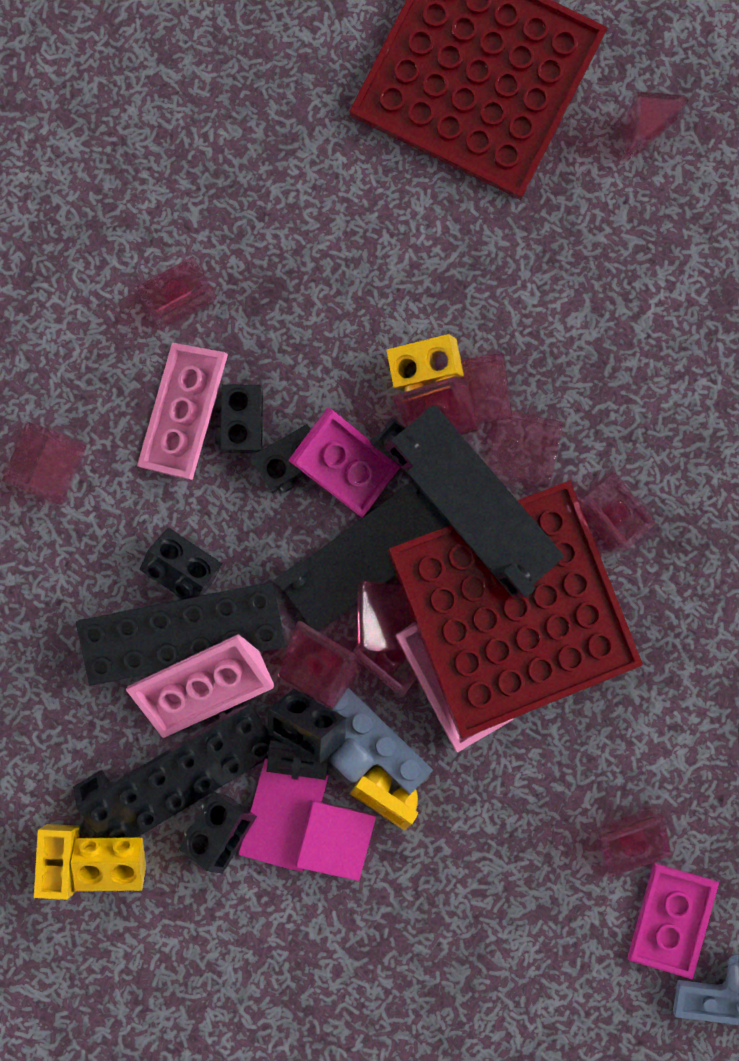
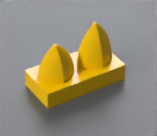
[350,765,418,831]

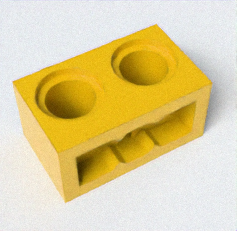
[386,334,464,395]
[34,824,80,900]
[70,838,146,891]

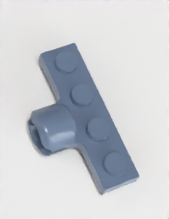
[316,678,433,795]
[673,953,739,1025]

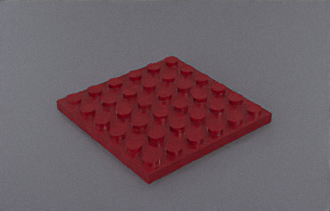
[349,0,608,200]
[387,480,643,739]

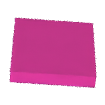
[294,800,376,881]

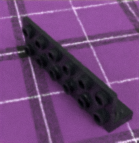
[384,405,564,600]
[274,479,450,633]
[76,582,287,686]
[73,699,274,838]

